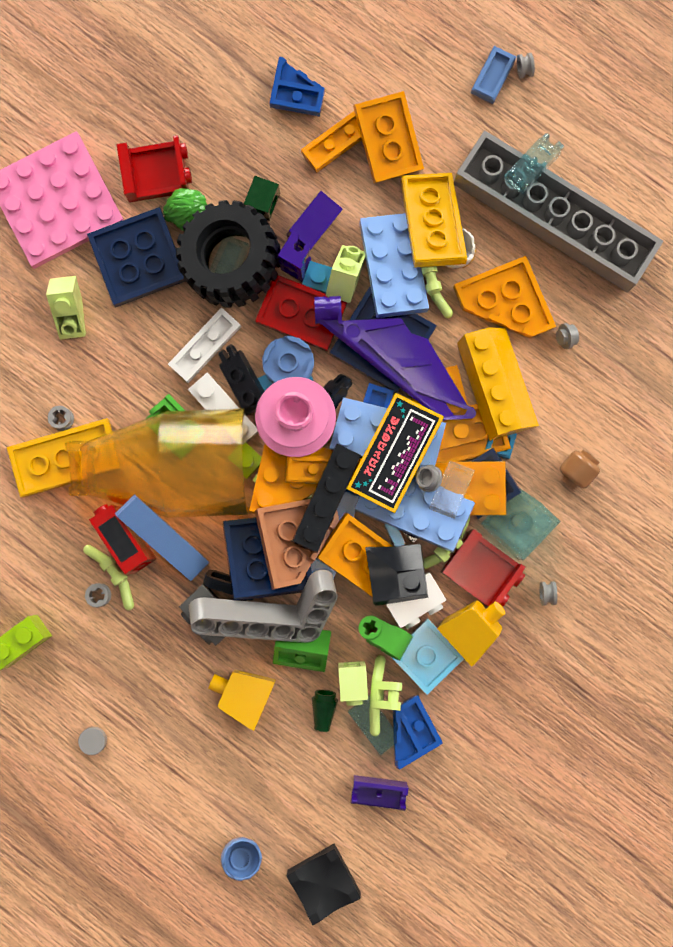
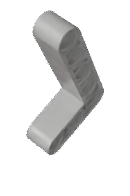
[189,570,338,643]

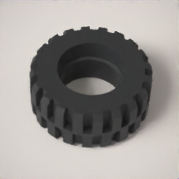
[176,200,281,308]

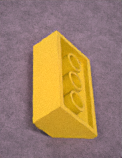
[457,328,539,441]

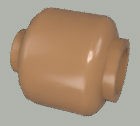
[560,449,600,489]

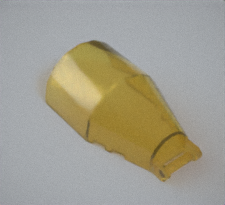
[65,408,250,518]

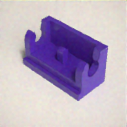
[286,191,343,250]
[278,231,311,283]
[351,775,409,811]

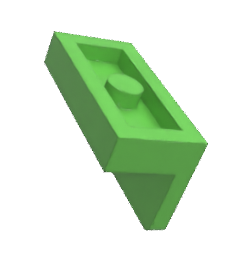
[273,630,331,672]

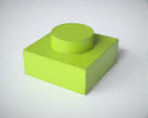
[228,442,262,479]

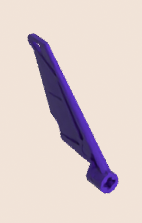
[314,296,476,420]

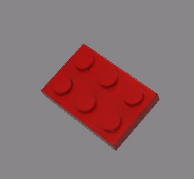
[255,275,347,352]

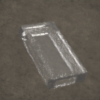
[429,461,475,519]

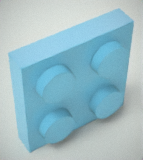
[390,618,464,695]

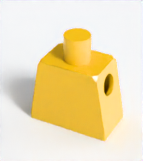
[437,600,505,667]
[208,670,276,731]

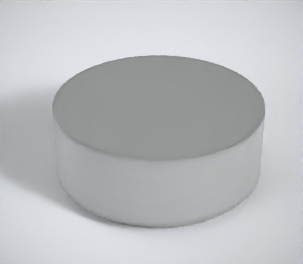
[78,727,107,755]

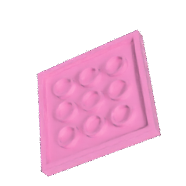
[0,131,124,269]

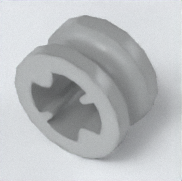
[516,53,535,79]
[48,406,74,431]
[539,581,557,605]
[85,583,111,607]

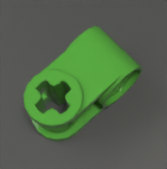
[359,616,413,661]

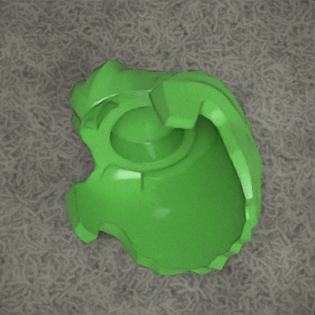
[163,188,207,231]

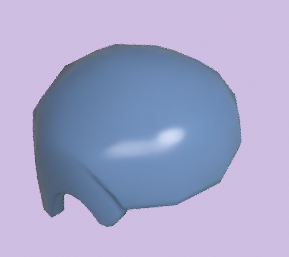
[221,837,262,881]

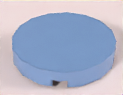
[262,336,314,384]

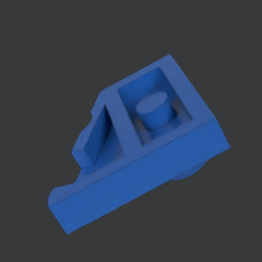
[270,57,325,117]
[393,695,443,770]

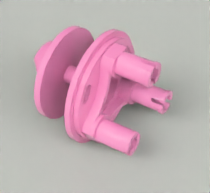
[255,377,336,457]

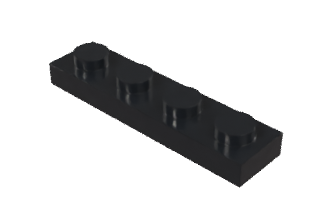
[291,444,361,553]

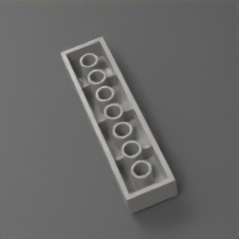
[454,130,663,293]

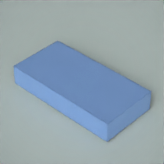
[471,46,517,104]

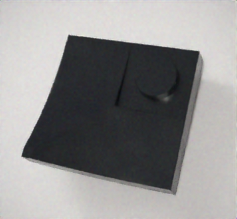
[365,544,429,606]

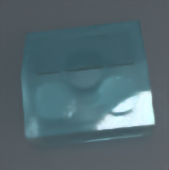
[481,488,561,560]

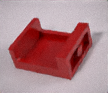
[116,135,192,203]
[440,529,526,607]

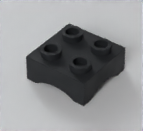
[286,843,361,925]

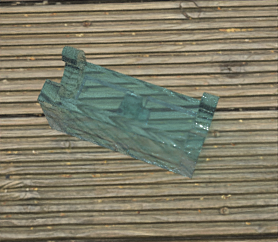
[504,133,564,194]

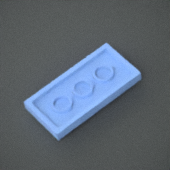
[359,213,429,318]
[330,397,446,472]
[355,477,475,553]

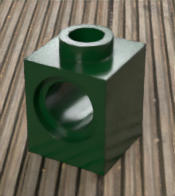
[244,176,280,221]

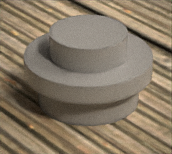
[556,323,579,350]
[416,465,442,492]

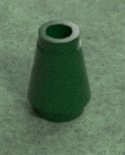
[312,690,338,732]

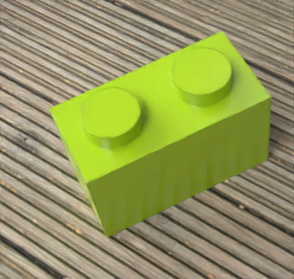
[0,615,52,670]

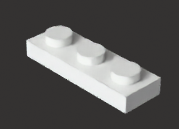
[168,307,241,383]
[188,372,258,448]

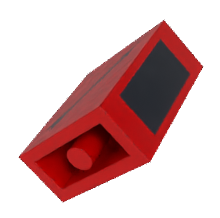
[89,504,157,574]

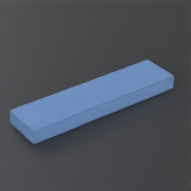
[115,494,210,581]

